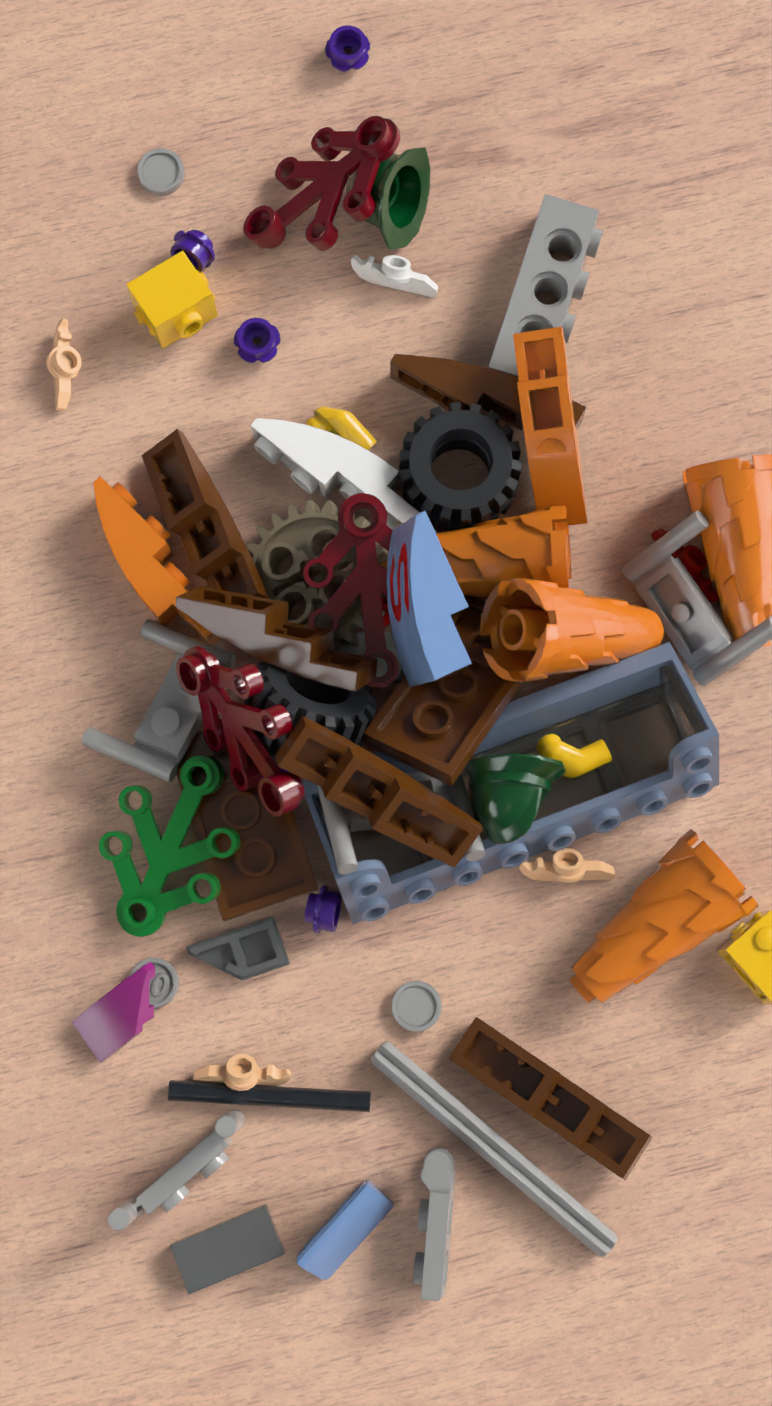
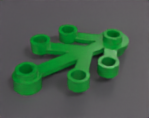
[99,755,241,937]

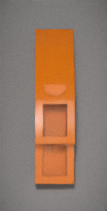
[513,326,588,526]
[94,475,221,645]

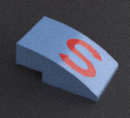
[386,510,472,687]

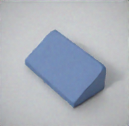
[296,1179,393,1280]

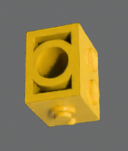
[126,251,218,349]
[717,910,772,1004]

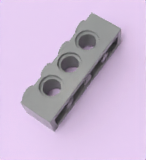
[488,194,603,377]

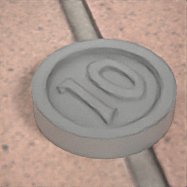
[137,148,185,196]
[129,958,179,1008]
[392,981,442,1031]

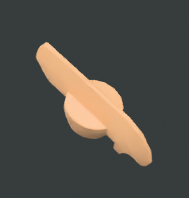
[46,318,81,411]
[519,848,615,883]
[193,1054,291,1091]

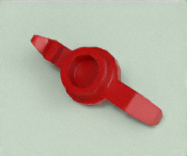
[651,528,719,603]

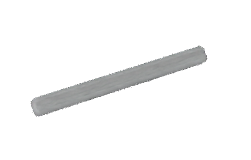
[371,1041,618,1257]

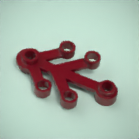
[243,116,400,251]
[303,493,399,687]
[176,646,305,817]

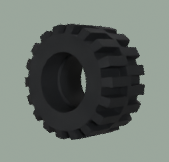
[399,402,522,531]
[244,661,377,765]

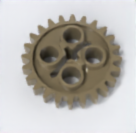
[245,500,388,651]

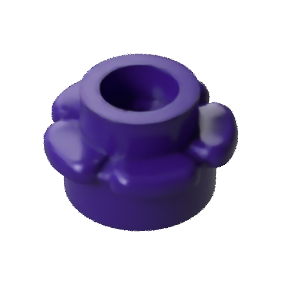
[325,25,370,72]
[170,229,215,273]
[234,318,281,363]
[305,885,342,933]

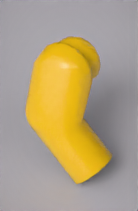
[305,406,377,450]
[536,734,612,778]

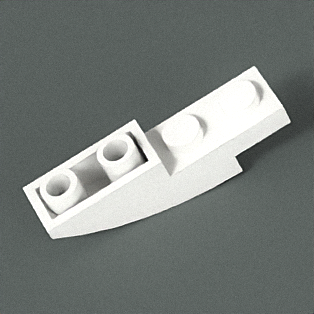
[250,418,420,530]

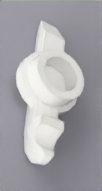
[351,255,438,298]

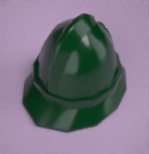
[346,147,431,250]
[464,753,566,844]

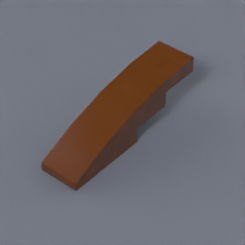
[390,354,586,431]
[141,429,269,599]
[176,586,377,692]
[275,716,483,868]
[448,1017,653,1180]

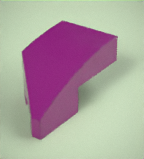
[72,962,155,1063]

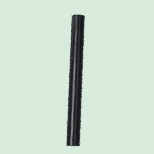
[168,1080,371,1112]

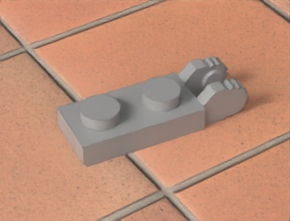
[413,1147,456,1301]

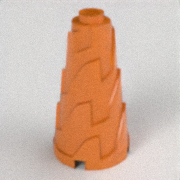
[682,454,772,647]
[382,506,572,599]
[480,578,664,681]
[569,829,759,1003]

